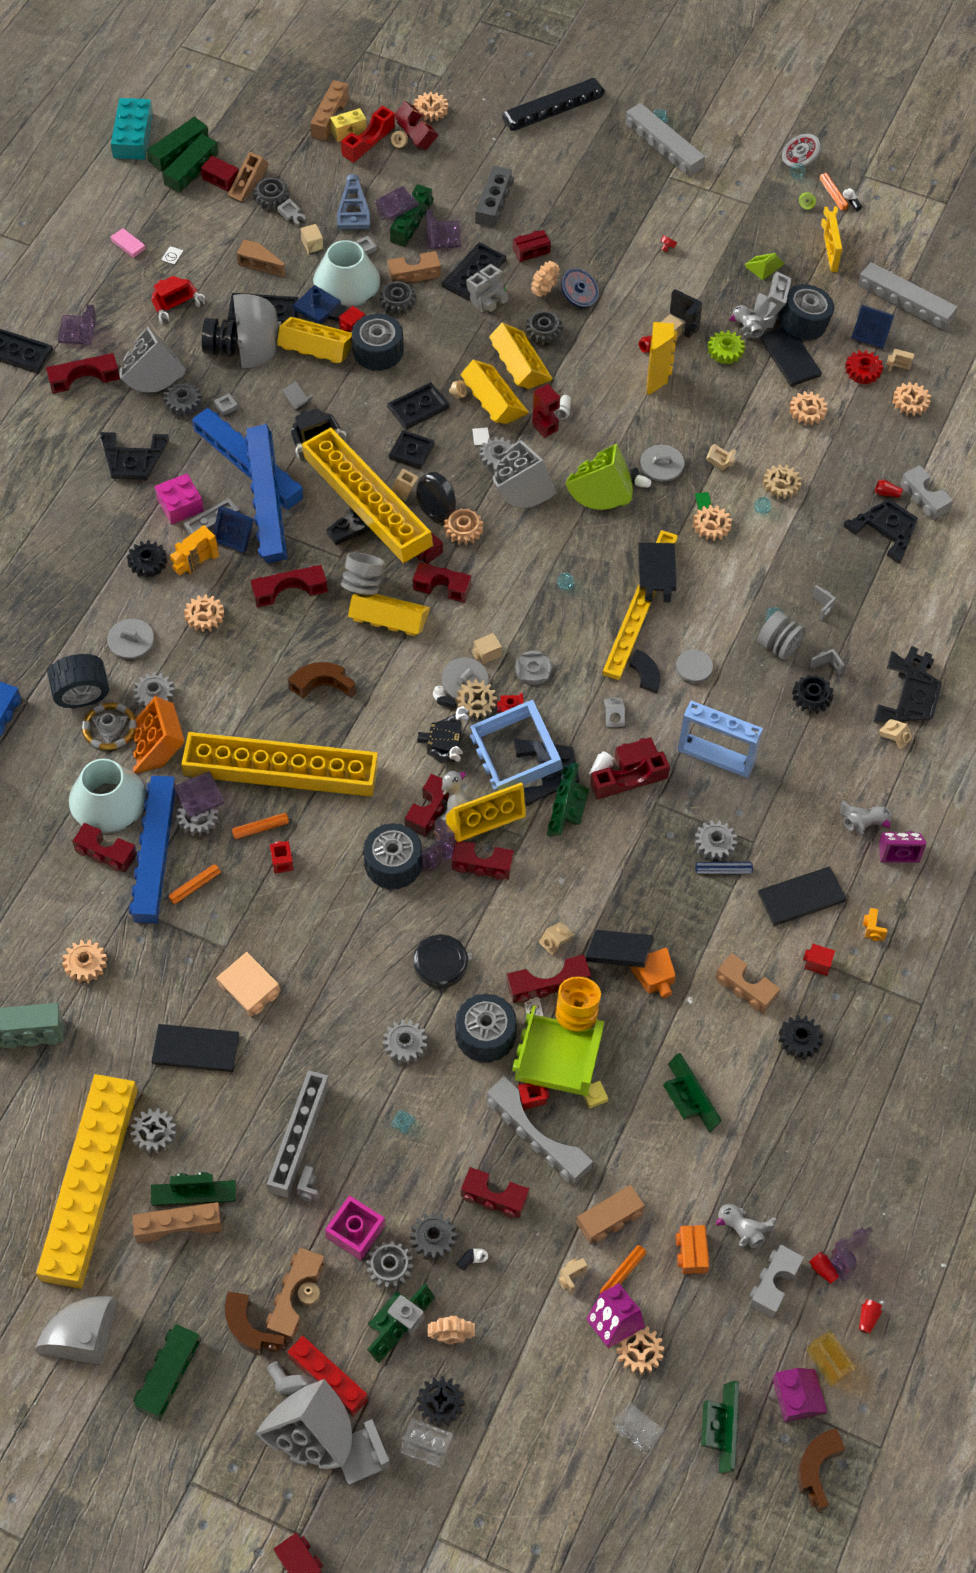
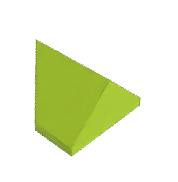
[744,253,785,280]

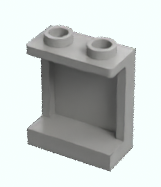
[753,272,791,318]

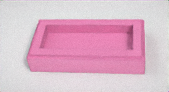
[111,228,146,258]

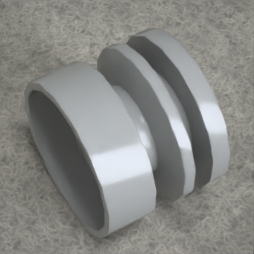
[341,552,384,595]
[757,611,806,660]

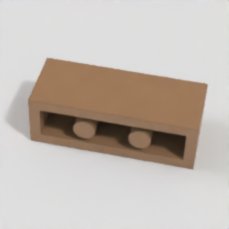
[576,1185,645,1244]

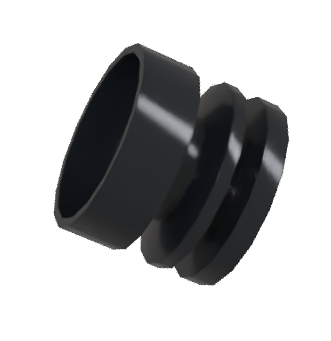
[202,318,238,356]

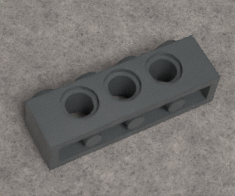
[475,166,514,227]

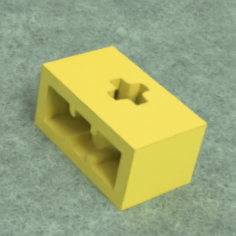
[330,108,367,143]

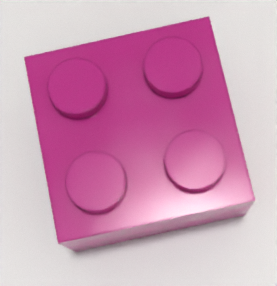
[155,473,204,525]
[325,1195,385,1260]

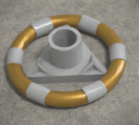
[82,702,137,750]

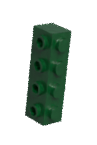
[147,116,209,171]
[162,134,219,193]
[390,184,434,247]
[133,1324,201,1421]

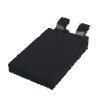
[638,543,676,603]

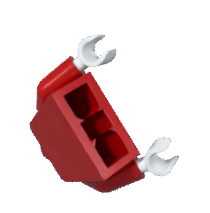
[151,276,205,325]

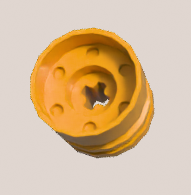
[555,977,601,1032]

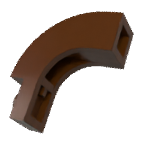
[288,662,356,699]
[225,1291,286,1356]
[797,1428,845,1513]

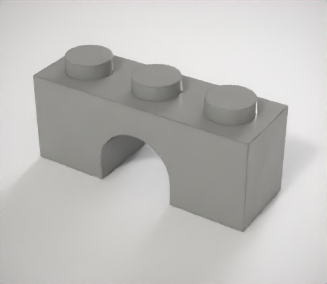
[900,465,953,521]
[749,1245,804,1318]

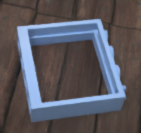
[470,700,563,791]
[678,701,763,778]

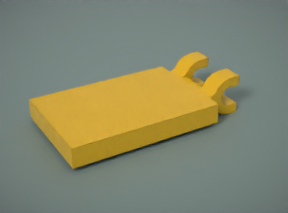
[821,206,842,272]

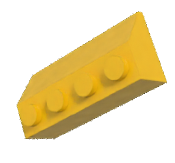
[277,317,352,363]
[647,322,677,395]
[489,323,553,389]
[460,359,529,424]
[348,593,430,636]
[445,783,526,842]

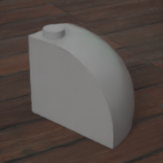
[233,294,281,369]
[120,327,186,392]
[493,440,557,508]
[35,1296,118,1365]
[256,1379,352,1469]

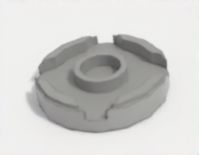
[676,650,713,684]
[515,651,552,685]

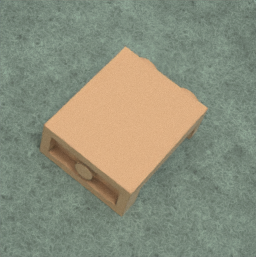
[216,952,281,1017]

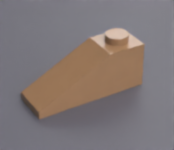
[228,151,269,202]
[237,239,286,277]

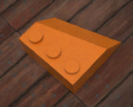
[133,696,185,774]

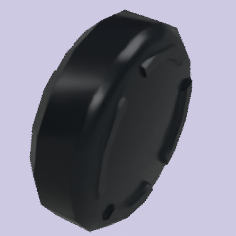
[416,472,456,521]
[413,934,468,988]

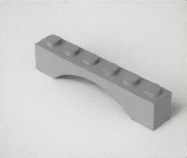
[486,1076,593,1185]

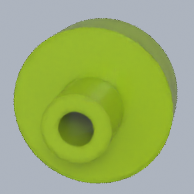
[799,192,816,210]

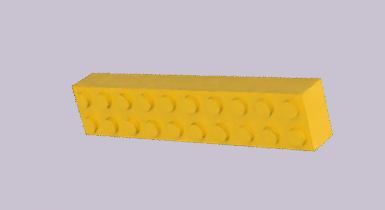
[302,428,433,563]
[181,732,378,797]
[36,1074,138,1289]

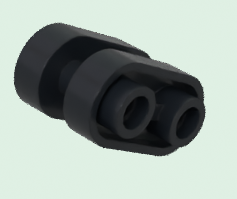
[898,646,935,679]

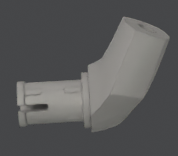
[267,1361,318,1395]

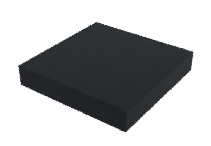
[389,430,435,470]

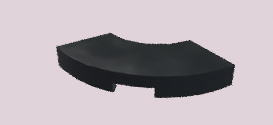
[629,649,660,693]

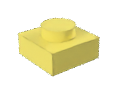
[583,1081,608,1109]

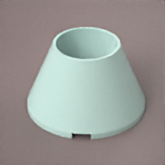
[313,240,380,308]
[69,759,147,834]

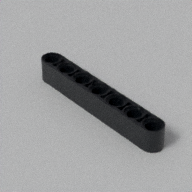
[502,78,605,131]

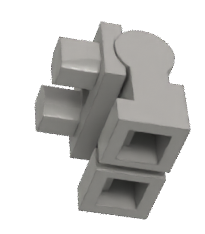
[466,264,508,312]

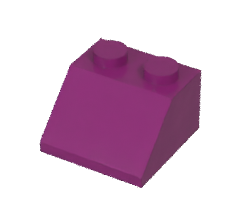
[772,1368,828,1423]

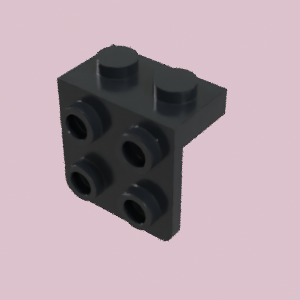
[670,289,703,338]

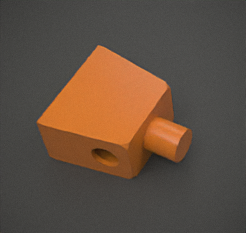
[631,947,675,998]

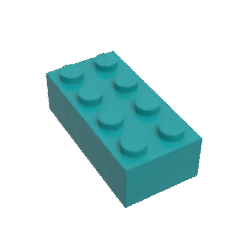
[111,98,153,160]

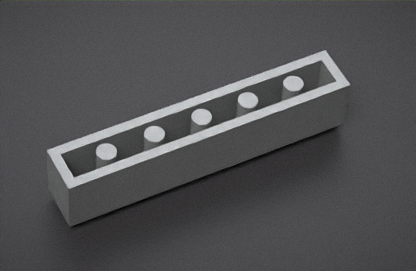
[625,103,705,177]
[858,262,957,330]
[267,1070,329,1199]

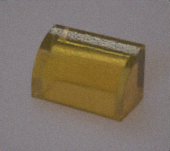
[806,1330,856,1387]

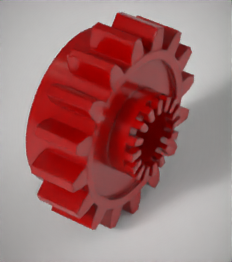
[845,350,883,384]

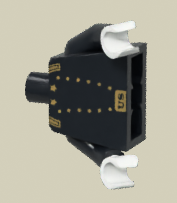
[291,409,346,459]
[417,706,469,763]

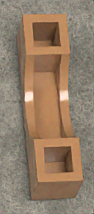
[310,80,349,141]
[132,1202,223,1244]
[265,1248,325,1343]

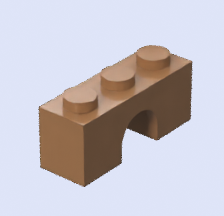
[387,251,441,284]
[715,953,780,1014]

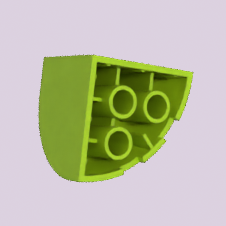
[565,444,633,510]

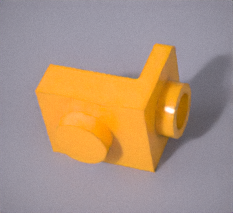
[863,908,888,941]

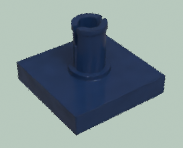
[293,285,341,324]
[851,305,895,348]
[213,506,254,553]

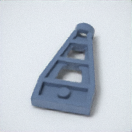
[337,174,370,230]

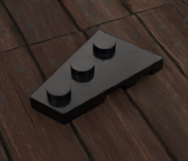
[327,509,371,546]

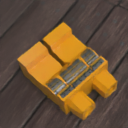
[170,525,219,576]

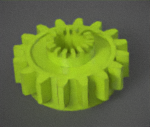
[707,330,745,364]

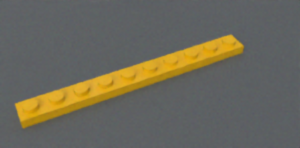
[602,530,678,681]

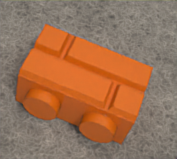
[675,1225,709,1274]

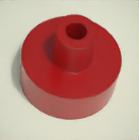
[660,235,677,252]

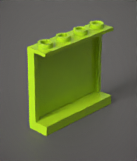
[512,1006,605,1096]

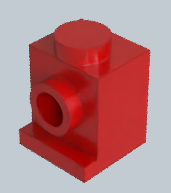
[497,693,524,713]
[269,841,294,874]
[517,1083,549,1111]

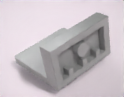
[341,1419,390,1485]

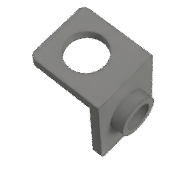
[282,382,313,410]
[812,585,836,621]
[810,649,844,675]
[603,697,625,727]
[388,1295,425,1336]

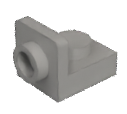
[297,1165,319,1202]

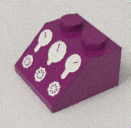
[879,831,926,863]
[586,1283,645,1349]

